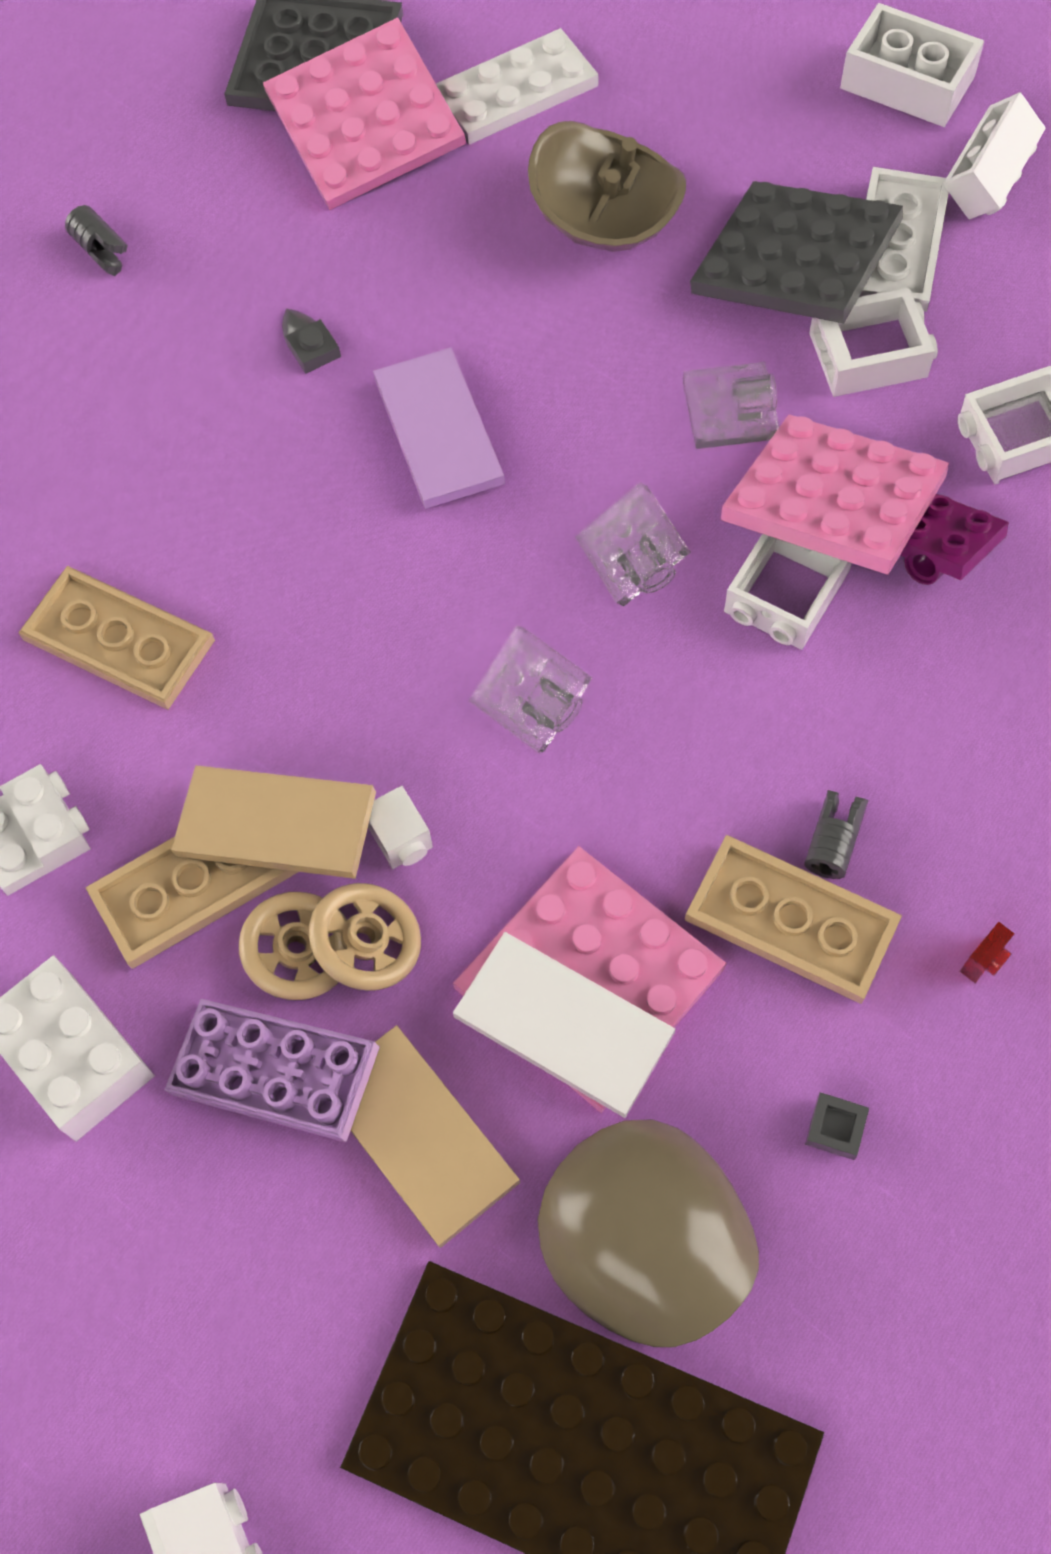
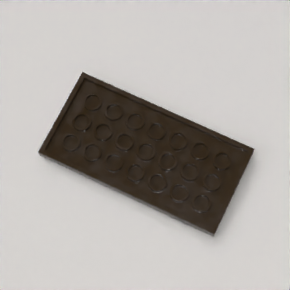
[340,1261,825,1554]

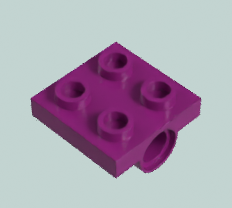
[900,494,1009,585]

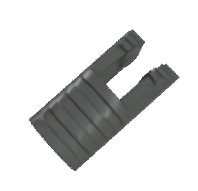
[65,205,128,276]
[804,790,869,879]

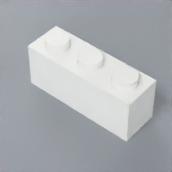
[943,92,1046,220]

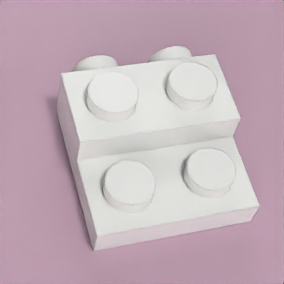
[0,764,91,896]

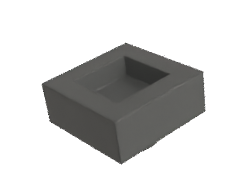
[805,1092,869,1160]

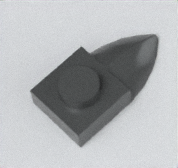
[282,308,341,374]

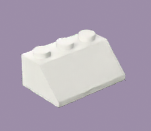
[139,1483,263,1554]

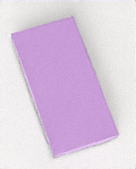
[373,348,505,509]
[164,999,380,1142]

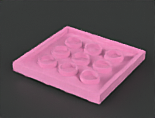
[263,18,466,210]
[721,414,949,575]
[453,846,726,1113]

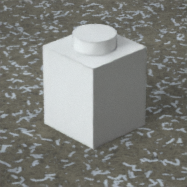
[368,786,433,869]

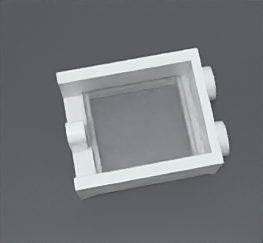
[958,366,1051,485]

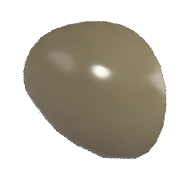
[528,121,686,252]
[537,1119,759,1347]

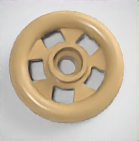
[309,883,421,991]
[239,892,347,1000]

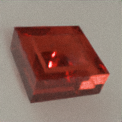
[959,922,1015,983]

